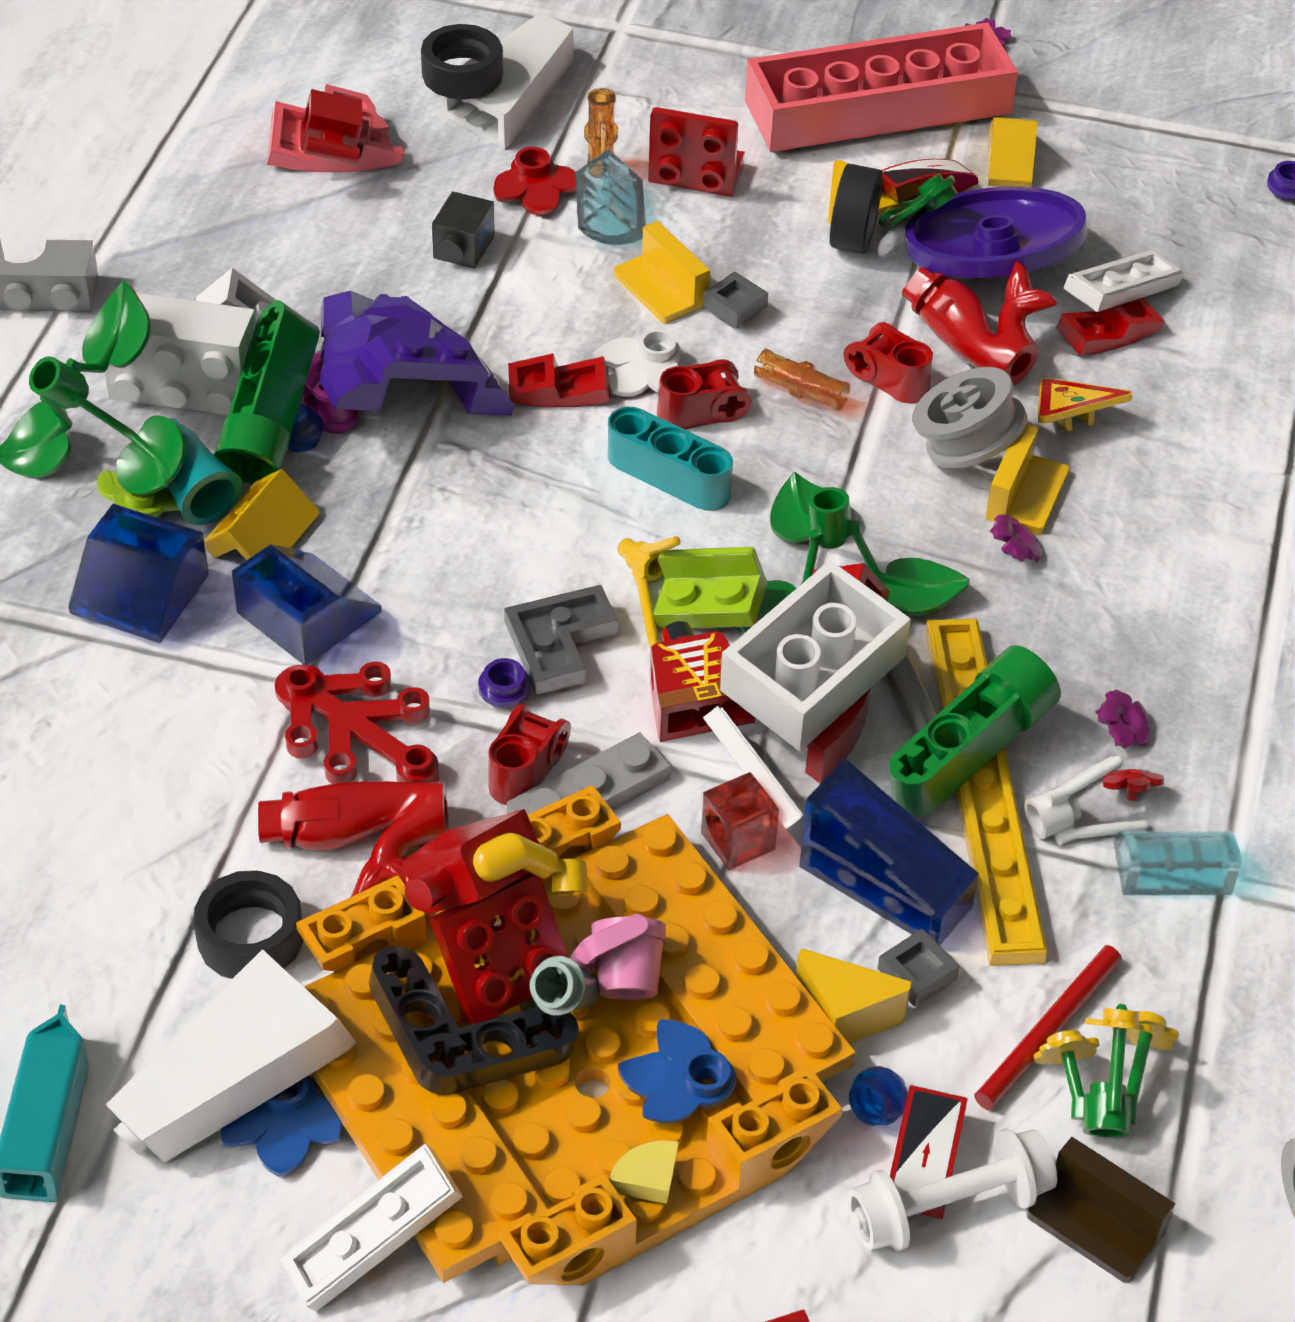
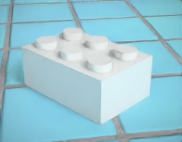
[105,293,256,416]
[720,560,911,751]

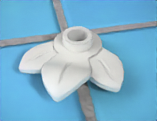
[593,329,681,397]

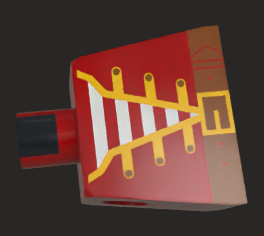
[649,621,756,742]

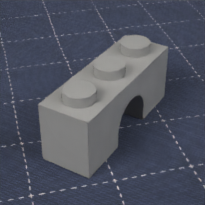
[0,239,99,312]

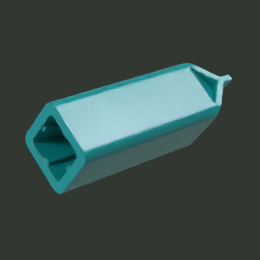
[0,1004,89,1202]

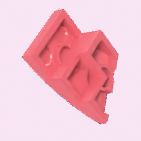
[267,84,404,172]

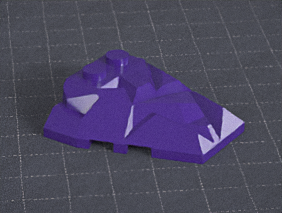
[320,290,515,416]

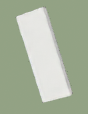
[1063,250,1184,312]
[703,706,818,850]
[279,1144,463,1312]

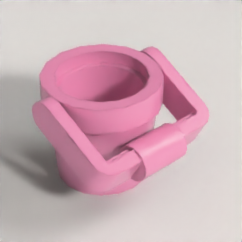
[570,914,666,1000]

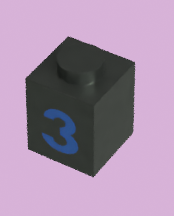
[432,191,495,269]

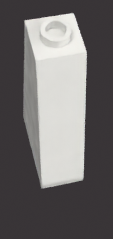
[441,12,573,150]
[105,949,357,1163]

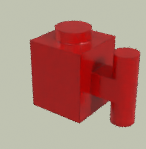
[300,89,369,166]

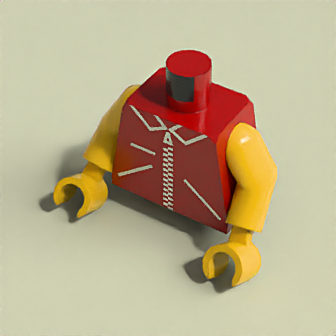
[403,809,587,914]

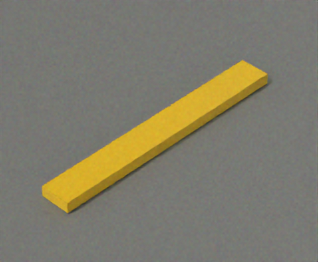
[925,618,1047,966]

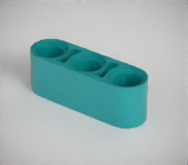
[607,406,733,511]

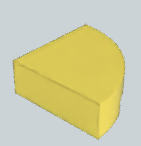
[609,1140,679,1204]

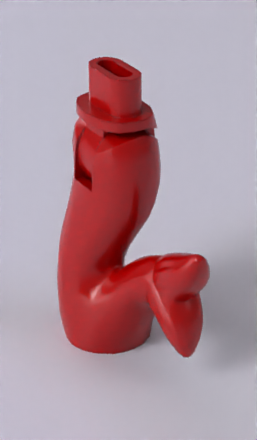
[902,261,1057,386]
[258,781,449,897]

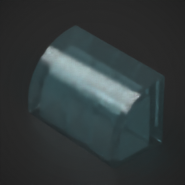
[575,149,646,245]
[1114,831,1242,895]

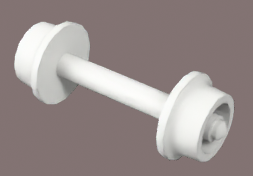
[848,1128,1057,1251]

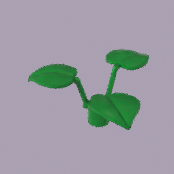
[0,280,186,496]
[738,472,970,633]

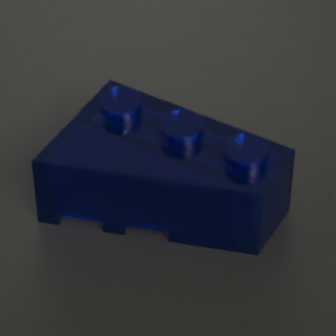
[799,758,979,946]

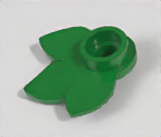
[879,173,958,227]

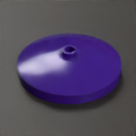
[905,186,1087,278]

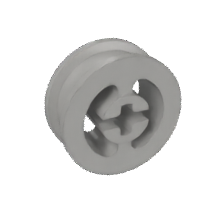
[912,367,1027,468]

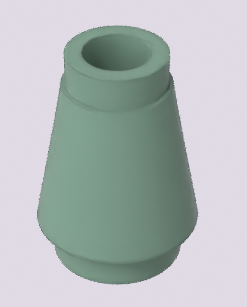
[530,956,600,1015]

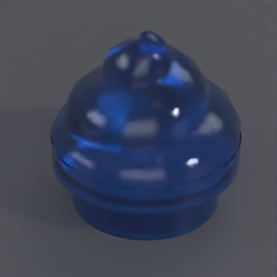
[288,403,324,452]
[848,1066,908,1126]

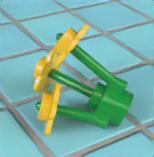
[1033,1004,1179,1138]

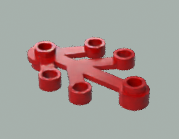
[274,661,439,784]

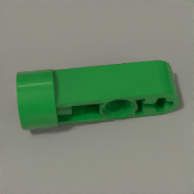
[214,300,320,484]
[889,645,1061,817]

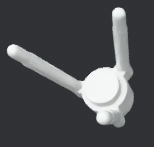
[1024,756,1149,846]

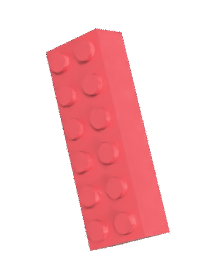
[745,23,1018,152]

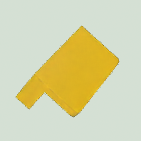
[614,221,710,324]
[985,424,1069,535]
[201,469,319,576]

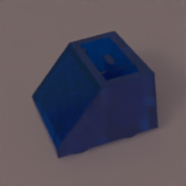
[68,504,209,643]
[231,544,382,665]

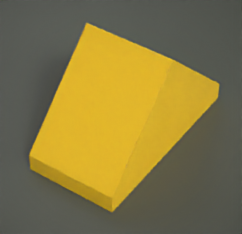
[988,117,1038,187]
[796,948,912,1044]

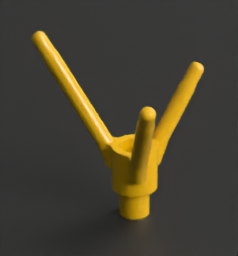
[617,536,681,648]

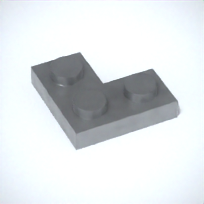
[504,585,618,695]

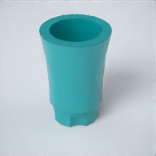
[167,418,243,526]

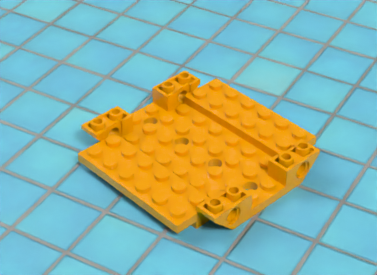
[296,785,856,1286]

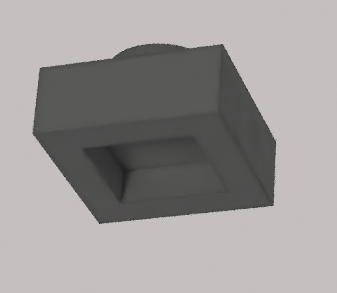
[703,271,768,328]
[877,929,960,1007]

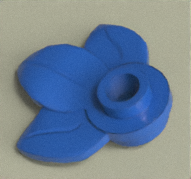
[618,1019,736,1124]
[221,1075,342,1177]

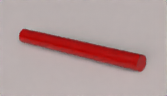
[974,945,1122,1110]

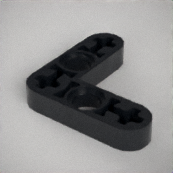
[369,946,579,1095]

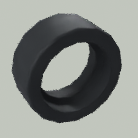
[421,24,503,100]
[829,163,883,254]
[194,870,303,979]

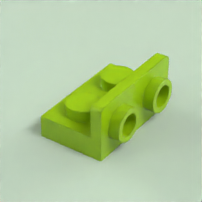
[653,547,767,629]

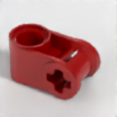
[843,322,933,404]
[656,359,752,429]
[488,703,571,805]

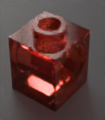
[701,771,779,871]

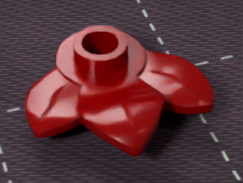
[493,147,580,215]

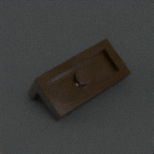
[1026,1136,1176,1283]

